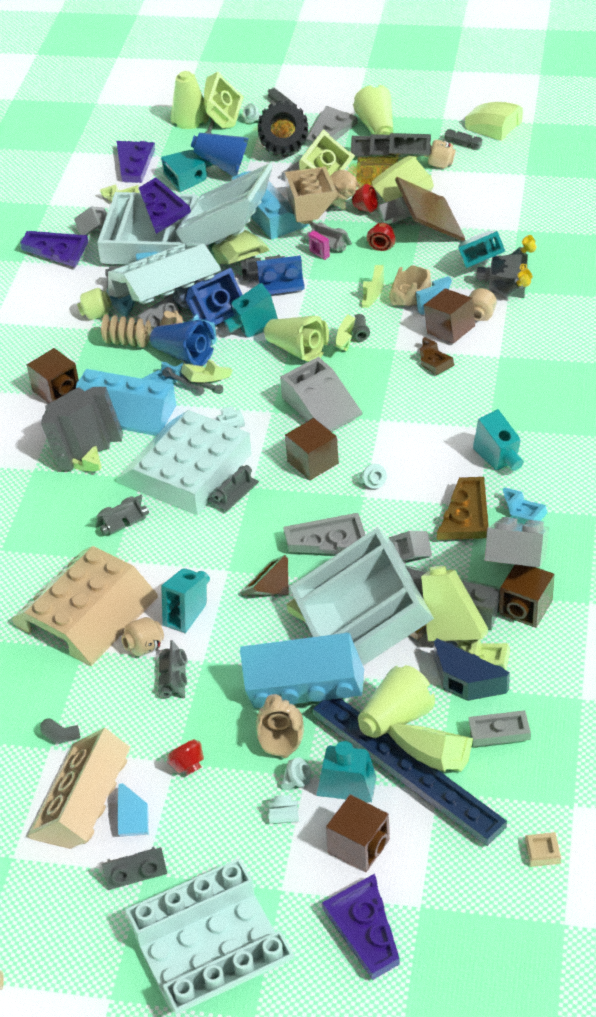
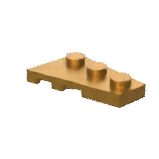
[437,477,489,540]

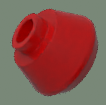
[352,184,378,213]
[366,223,396,251]
[166,739,204,776]

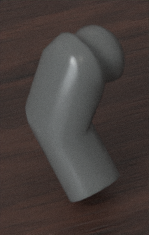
[40,718,81,744]

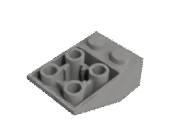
[280,357,363,431]

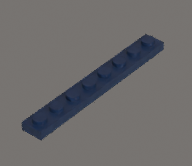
[313,698,507,846]

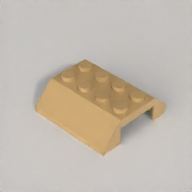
[12,546,158,666]

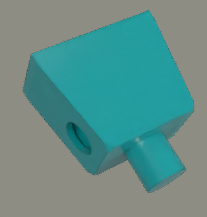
[161,149,213,192]
[458,230,506,268]
[224,283,278,338]
[473,409,524,471]
[161,568,210,634]
[316,741,377,803]

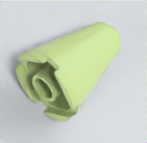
[170,71,210,129]
[353,85,393,135]
[264,315,329,362]
[358,665,435,738]

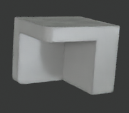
[378,197,411,225]
[74,206,107,235]
[388,531,432,562]

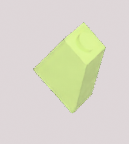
[421,566,488,641]

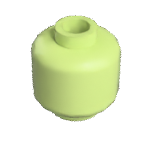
[77,288,112,320]

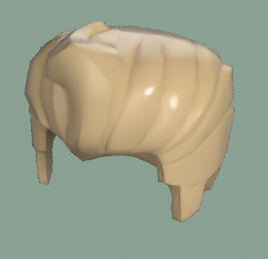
[330,170,360,210]
[389,265,431,306]
[256,694,304,759]

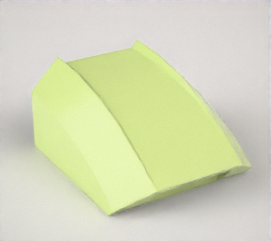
[204,72,244,128]
[465,102,523,141]
[299,129,355,175]
[372,156,434,202]
[212,230,269,264]
[389,724,473,772]

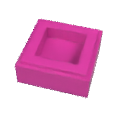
[308,231,330,260]

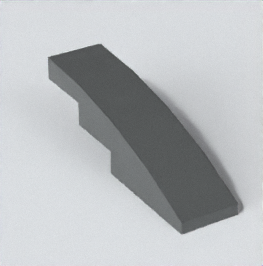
[351,133,431,158]

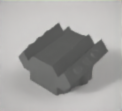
[41,387,123,470]

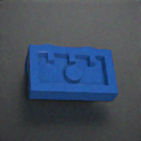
[257,255,305,295]

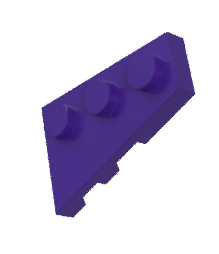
[116,141,155,183]
[139,177,191,234]
[20,230,88,268]
[322,873,400,980]

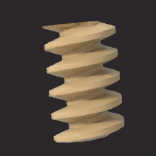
[101,314,151,348]

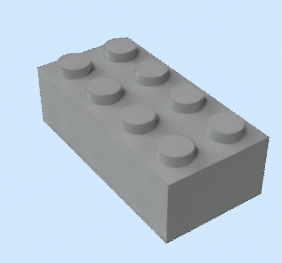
[484,517,549,567]

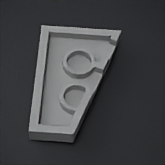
[306,105,358,147]
[283,512,366,554]

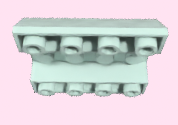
[108,242,221,304]
[125,858,295,1015]

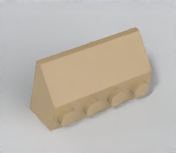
[285,167,338,224]
[27,727,131,849]

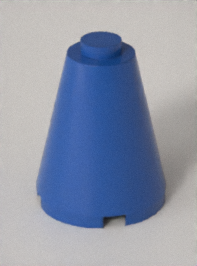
[190,132,249,177]
[150,320,215,366]

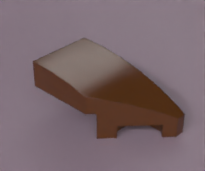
[420,337,455,375]

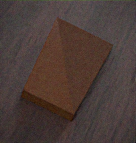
[240,555,289,596]

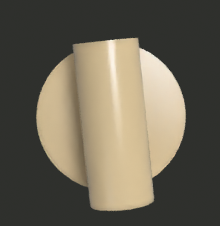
[159,310,183,326]

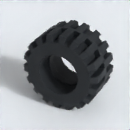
[258,101,308,157]

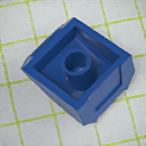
[186,268,243,325]

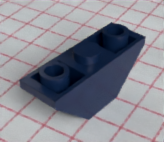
[434,638,510,701]

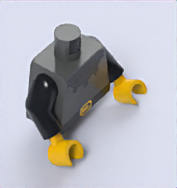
[477,235,537,298]

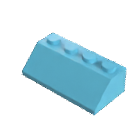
[232,171,309,240]
[76,369,177,436]
[240,633,364,708]

